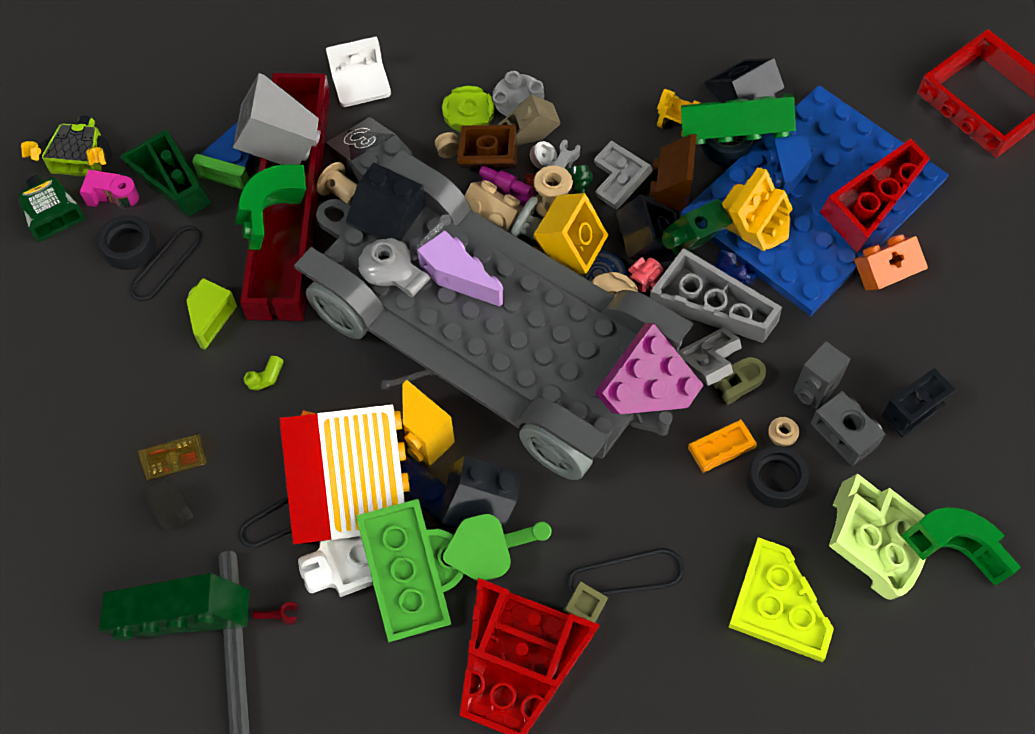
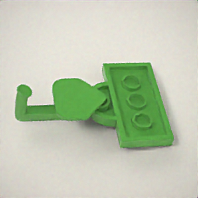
[356,499,552,642]

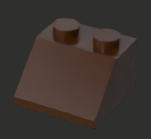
[457,125,518,169]
[650,134,697,211]

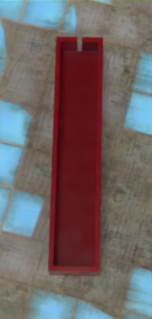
[240,73,330,321]

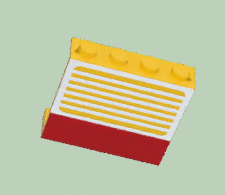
[279,404,410,545]

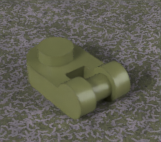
[712,357,766,405]

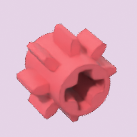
[628,257,664,293]

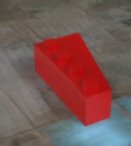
[820,139,930,253]

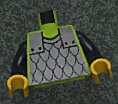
[21,115,112,177]

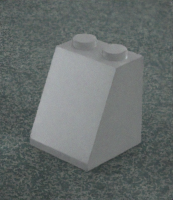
[233,73,321,165]

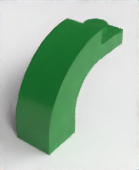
[235,164,306,250]
[901,507,1021,586]

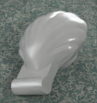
[358,238,430,297]

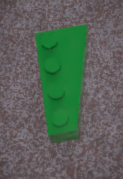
[681,93,796,145]

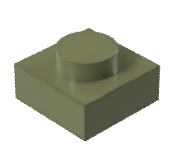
[563,581,608,622]

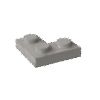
[594,141,653,210]
[678,327,742,386]

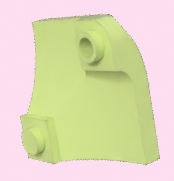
[829,474,926,600]

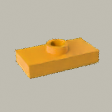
[688,419,757,473]

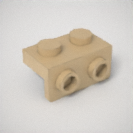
[465,180,523,233]

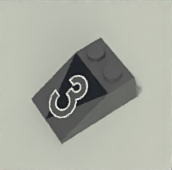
[325,117,412,184]

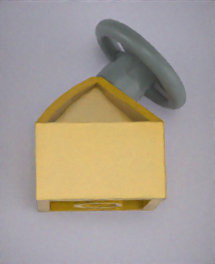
[510,193,608,275]

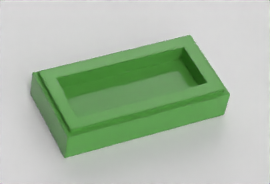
[192,153,250,190]

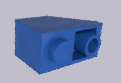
[767,134,812,196]

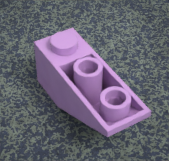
[417,231,503,307]

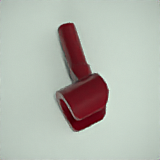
[253,602,298,625]

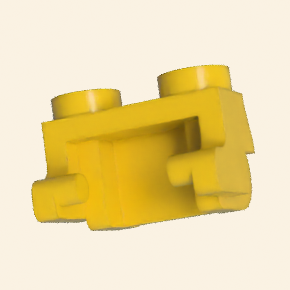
[657,89,701,137]

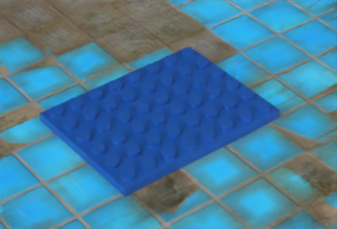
[681,85,949,317]

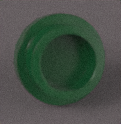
[567,165,593,193]

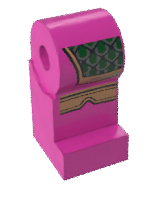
[80,169,139,208]

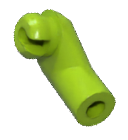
[244,356,284,391]

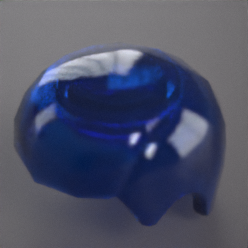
[715,250,758,287]

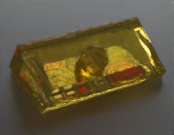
[138,433,207,480]

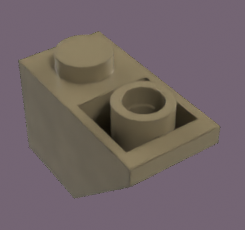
[498,94,561,146]

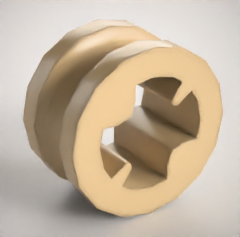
[435,132,459,158]

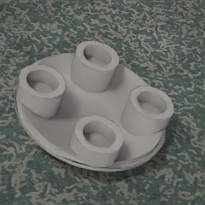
[492,71,545,116]

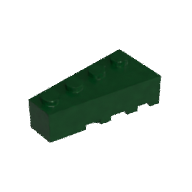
[99,573,249,641]

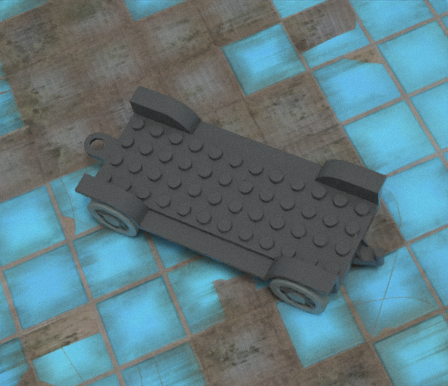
[294,150,693,480]

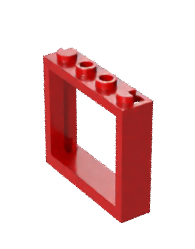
[917,29,1035,158]

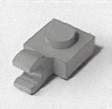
[549,140,580,170]

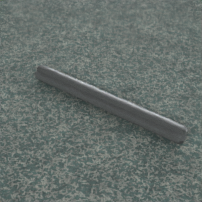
[219,551,250,734]

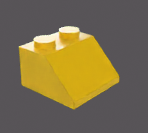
[402,380,455,467]

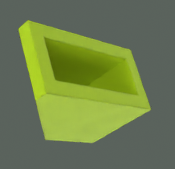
[187,278,237,350]

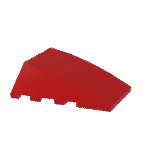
[460,578,600,734]

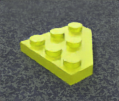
[729,537,834,662]

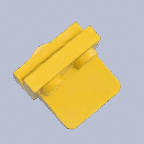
[722,167,793,251]

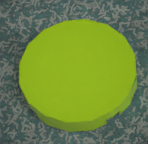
[442,85,495,132]

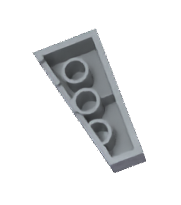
[650,248,782,343]

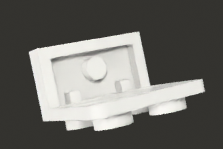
[326,36,391,107]

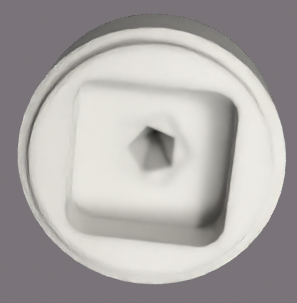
[530,141,557,169]

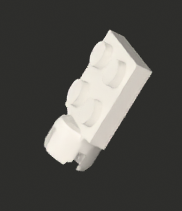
[298,536,373,597]

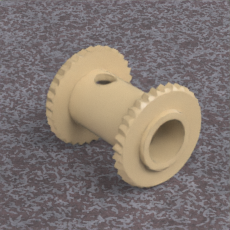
[317,162,357,206]
[534,165,573,218]

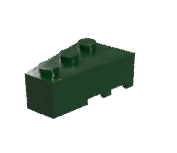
[120,129,212,217]

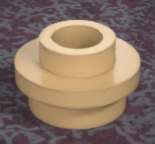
[768,417,799,447]

